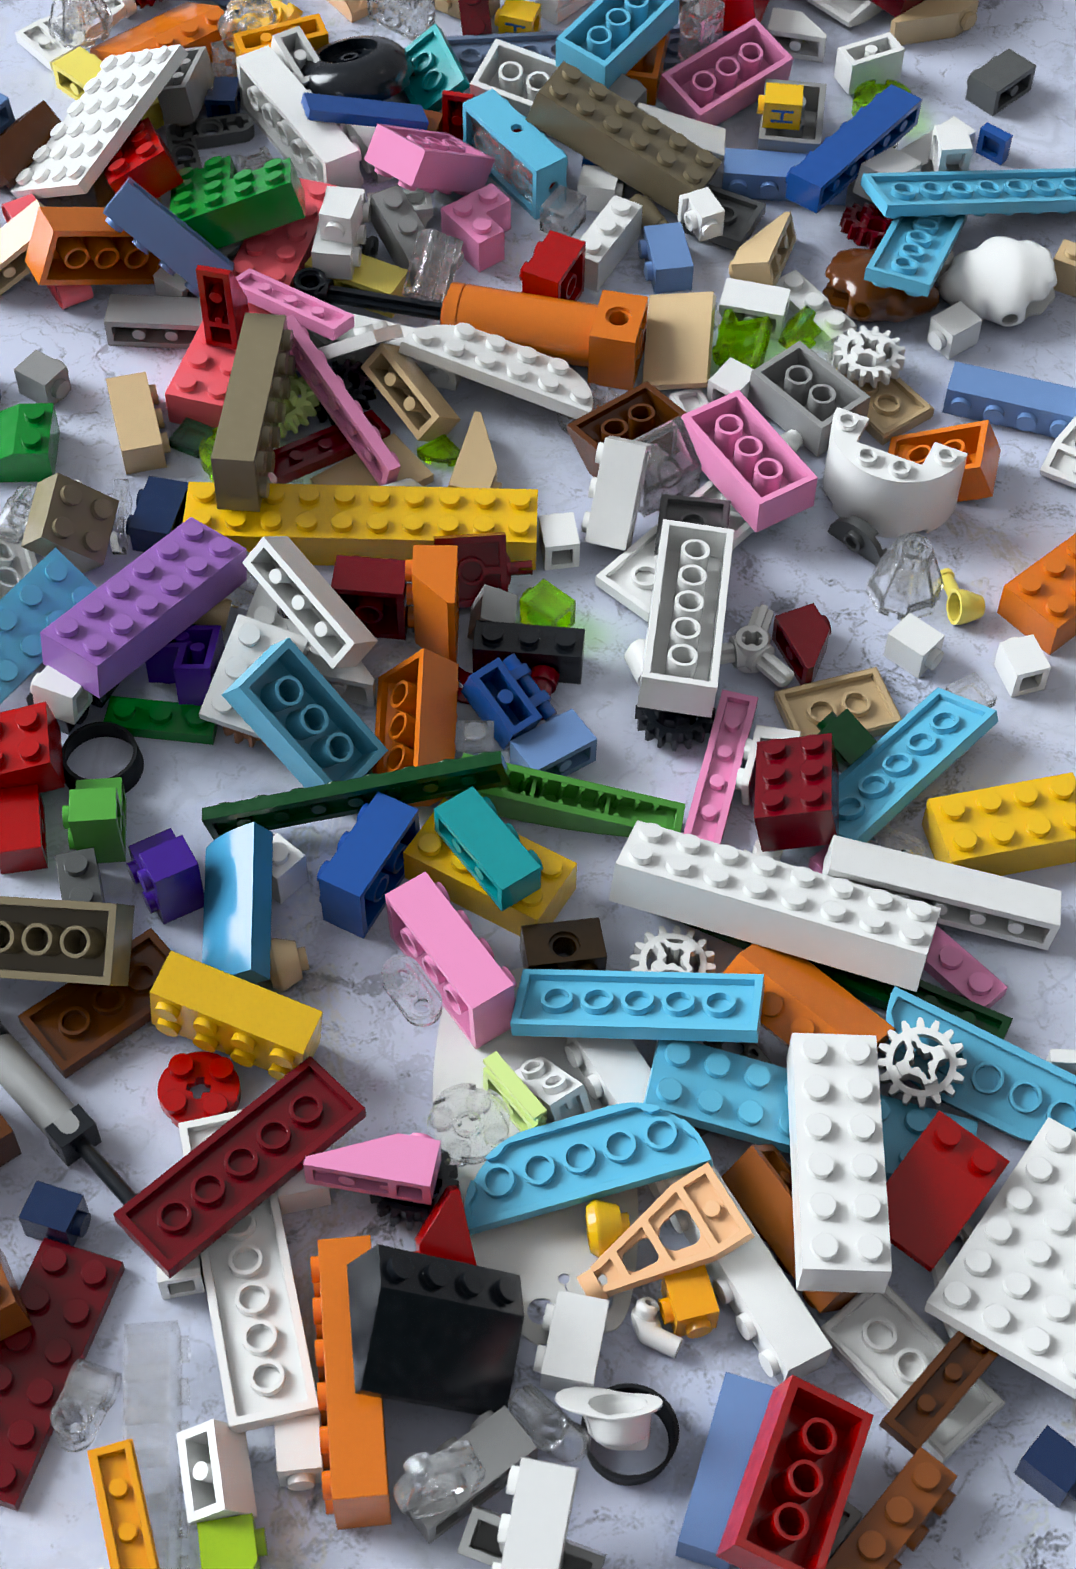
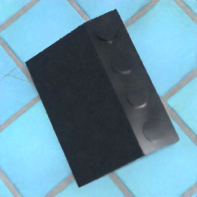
[347,1244,524,1415]

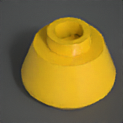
[585,1199,630,1258]

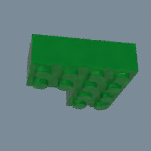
[170,155,306,249]

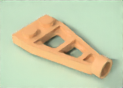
[576,1162,755,1300]

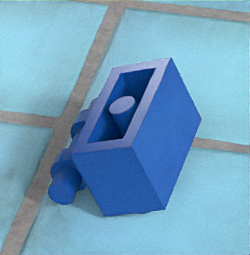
[461,653,557,751]

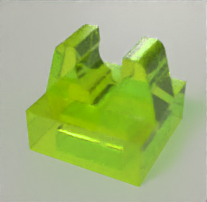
[778,305,821,349]

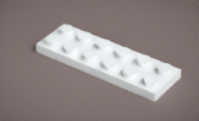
[595,480,754,622]

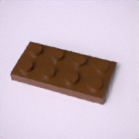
[18,928,171,1079]

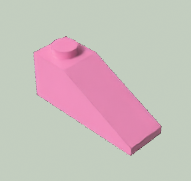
[303,1133,442,1205]

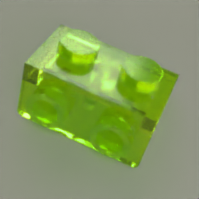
[712,309,773,369]

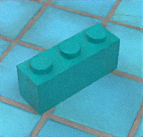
[434,786,543,911]

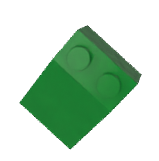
[0,403,60,483]

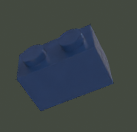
[126,476,188,552]

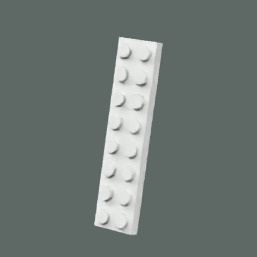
[178,1109,320,1433]

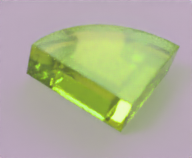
[417,434,461,466]

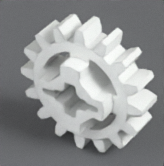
[832,325,905,388]
[629,925,716,973]
[878,1018,967,1109]

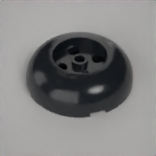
[300,35,415,101]

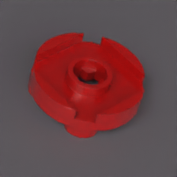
[157,1051,241,1128]

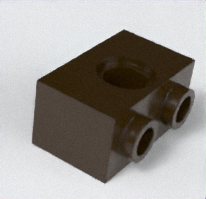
[520,917,607,971]

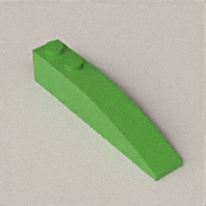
[452,753,685,837]

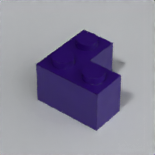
[145,625,225,706]
[126,828,204,924]

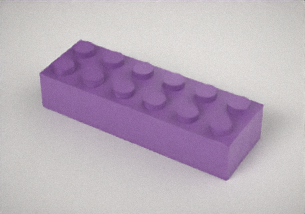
[40,517,247,699]

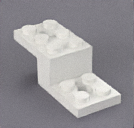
[199,583,311,739]

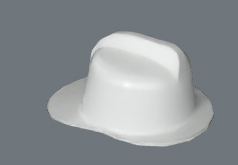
[555,1386,663,1451]

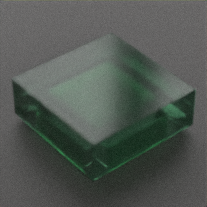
[169,417,216,459]

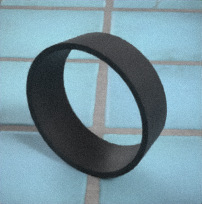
[62,722,144,793]
[580,1383,679,1486]

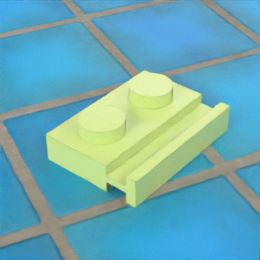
[483,1051,548,1132]

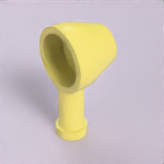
[936,568,985,625]

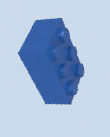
[317,791,420,939]

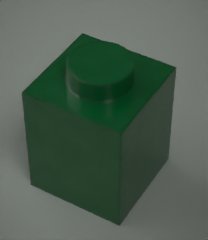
[816,708,877,773]

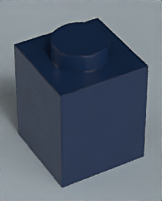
[18,1181,91,1247]
[1014,1425,1076,1508]

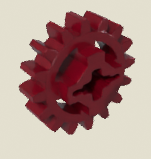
[839,203,893,250]

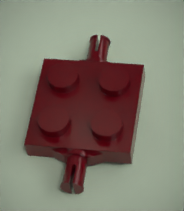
[433,532,533,608]

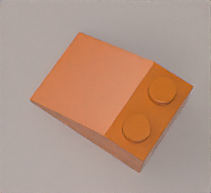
[888,420,1001,502]

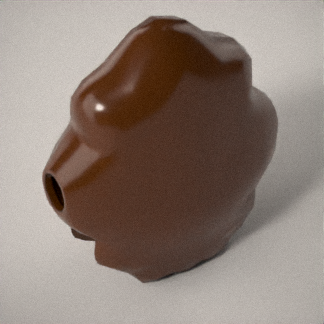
[823,248,940,322]

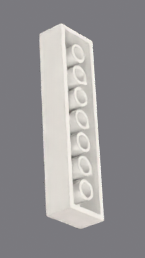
[609,820,941,992]

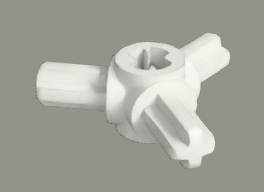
[720,604,794,688]

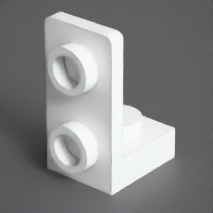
[735,725,801,806]
[514,1056,593,1123]

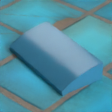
[202,822,273,984]

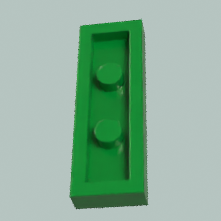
[103,696,218,745]

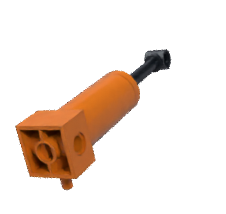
[294,268,648,390]

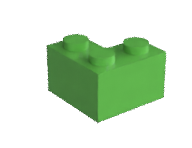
[62,777,127,863]

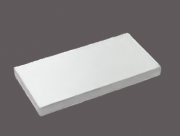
[820,1285,1006,1464]

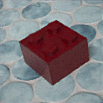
[331,555,411,640]

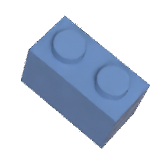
[638,222,694,294]
[510,709,597,776]

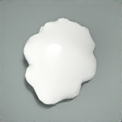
[938,236,1057,326]

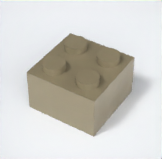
[21,473,119,573]

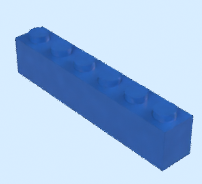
[785,84,922,214]

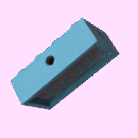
[462,89,568,220]

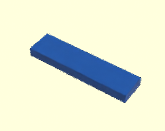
[301,92,429,130]

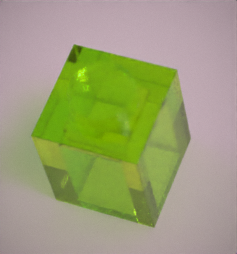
[519,579,576,628]

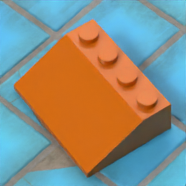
[90,2,236,63]

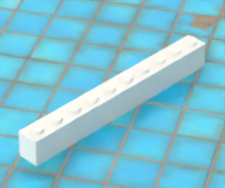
[564,1037,832,1385]

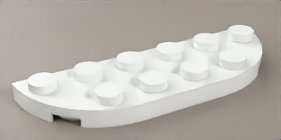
[398,323,593,419]

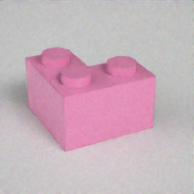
[441,183,511,272]

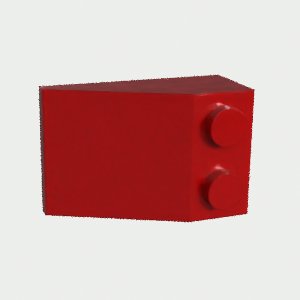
[886,1110,1010,1273]

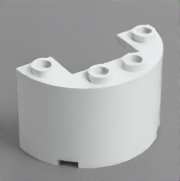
[823,407,968,538]

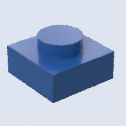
[976,122,1013,165]

